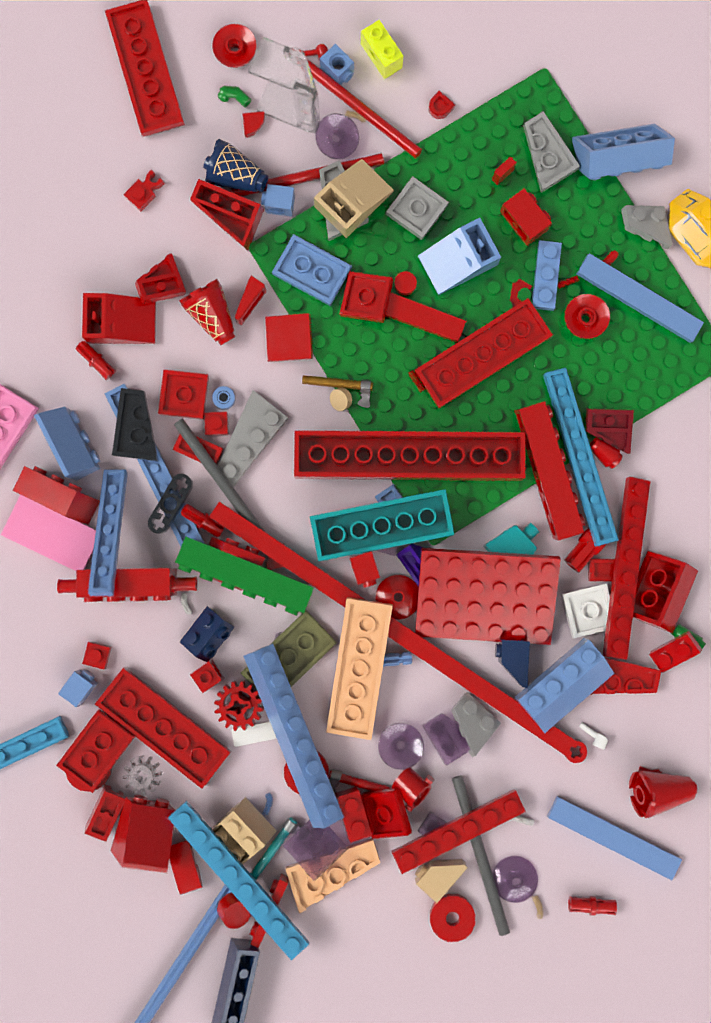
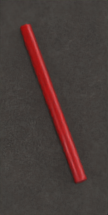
[297,56,422,159]
[231,153,384,196]

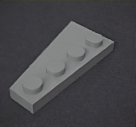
[218,390,288,487]

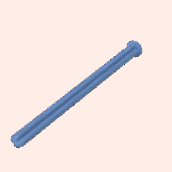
[135,885,232,1023]

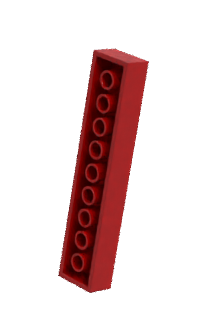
[294,430,525,481]

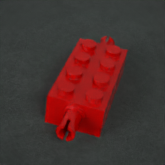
[57,568,198,602]

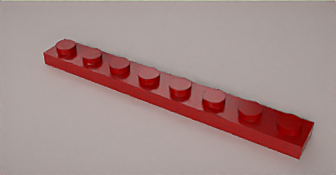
[602,477,651,660]

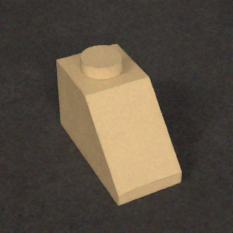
[415,859,467,903]

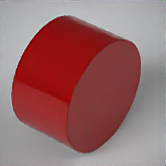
[217,893,251,929]

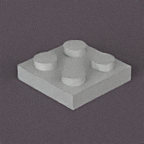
[386,176,449,240]

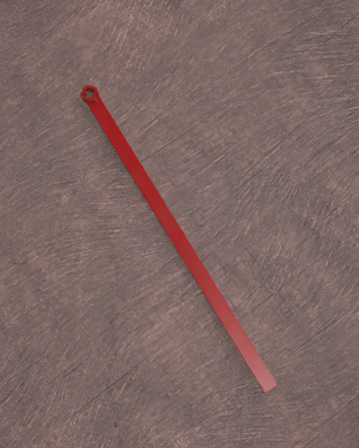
[209,502,587,763]

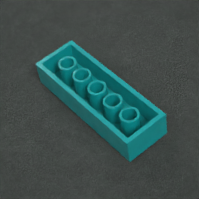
[310,490,454,561]

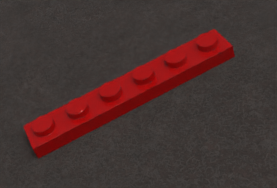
[391,789,526,874]

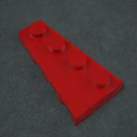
[590,658,661,695]

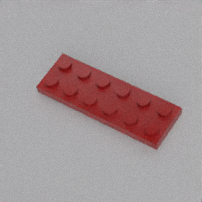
[105,0,185,137]
[414,298,553,409]
[95,667,231,789]

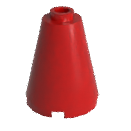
[629,771,698,818]

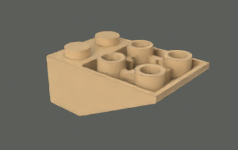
[314,159,394,238]
[211,797,276,865]

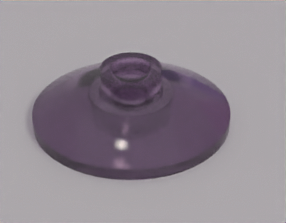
[315,113,359,159]
[378,723,424,770]
[493,856,538,903]

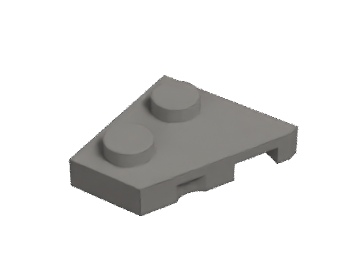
[621,205,673,249]
[451,692,501,757]

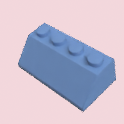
[572,124,675,180]
[514,638,614,733]

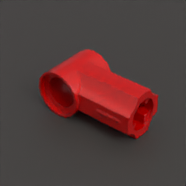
[564,527,606,573]

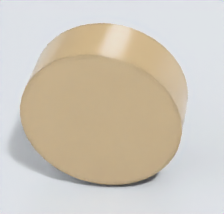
[330,388,352,411]

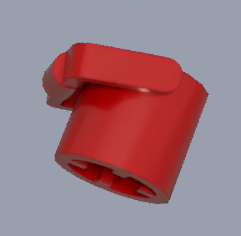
[391,767,435,812]

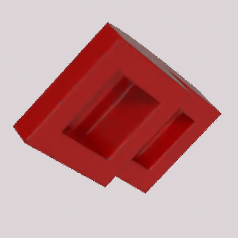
[169,840,203,895]

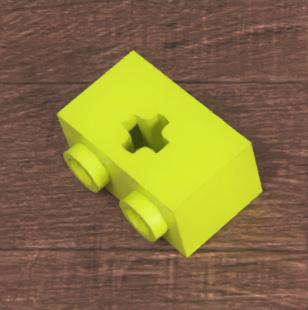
[361,20,404,80]

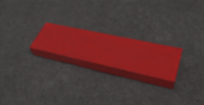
[386,293,466,343]

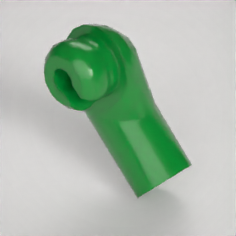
[218,85,252,108]

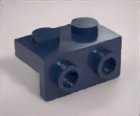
[180,606,234,662]

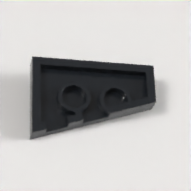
[112,388,158,462]

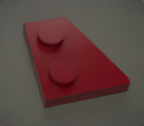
[585,408,634,454]

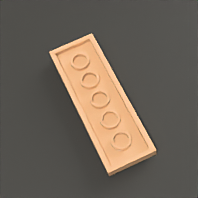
[326,597,393,740]

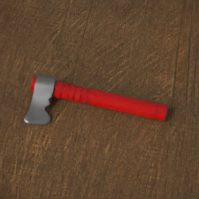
[328,769,391,793]

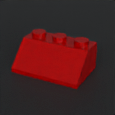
[633,551,698,634]

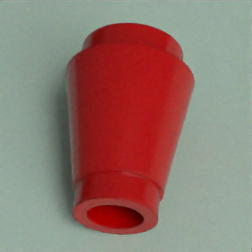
[590,437,623,469]

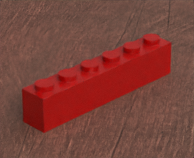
[514,401,585,541]

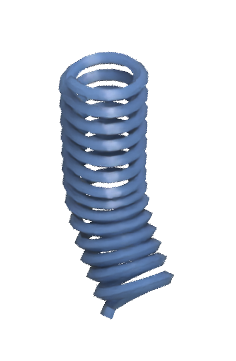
[262,792,273,816]

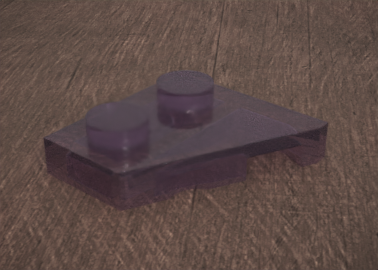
[422,713,470,766]

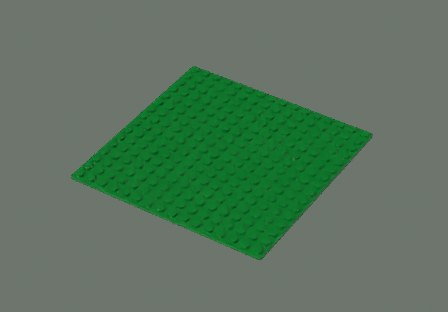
[248,68,711,545]

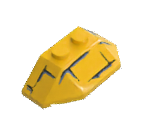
[669,189,711,268]

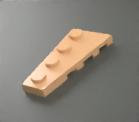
[285,839,380,914]

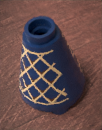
[203,139,269,192]

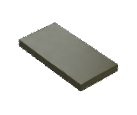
[241,610,337,690]

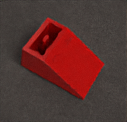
[82,293,156,344]

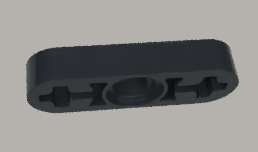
[148,474,193,534]

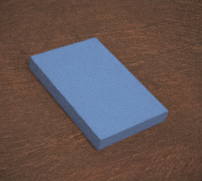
[272,234,352,306]

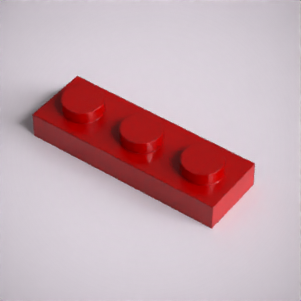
[249,873,289,948]

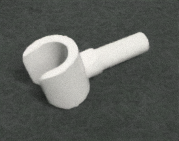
[579,722,608,750]

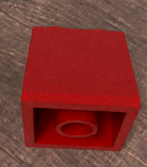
[110,795,175,873]

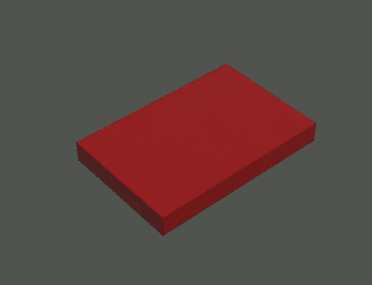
[56,709,135,793]

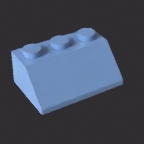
[34,406,101,481]

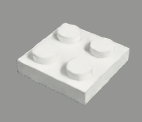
[561,583,610,638]

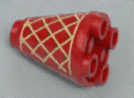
[179,279,236,346]

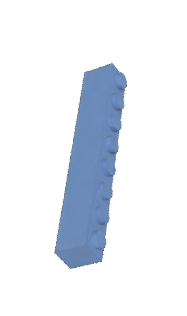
[243,644,344,828]

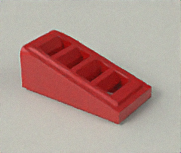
[235,275,267,326]

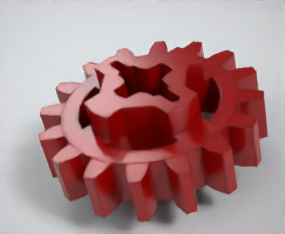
[214,680,264,731]

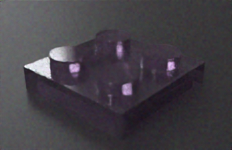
[283,820,349,882]

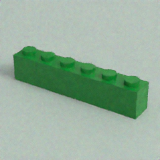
[175,536,314,616]

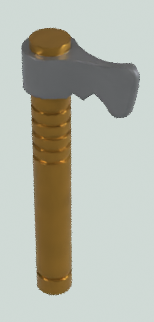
[302,375,373,408]

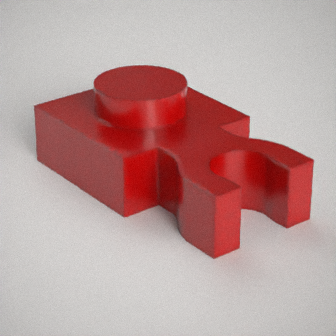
[123,170,165,212]

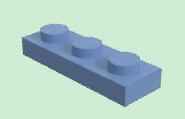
[532,241,562,311]

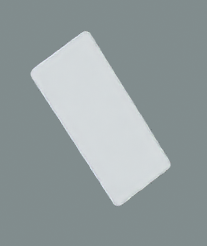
[231,721,276,747]

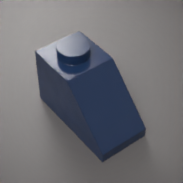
[495,639,530,688]

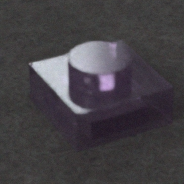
[418,811,448,835]

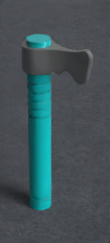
[250,817,311,880]

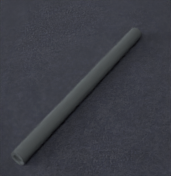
[174,418,266,532]
[452,775,510,936]

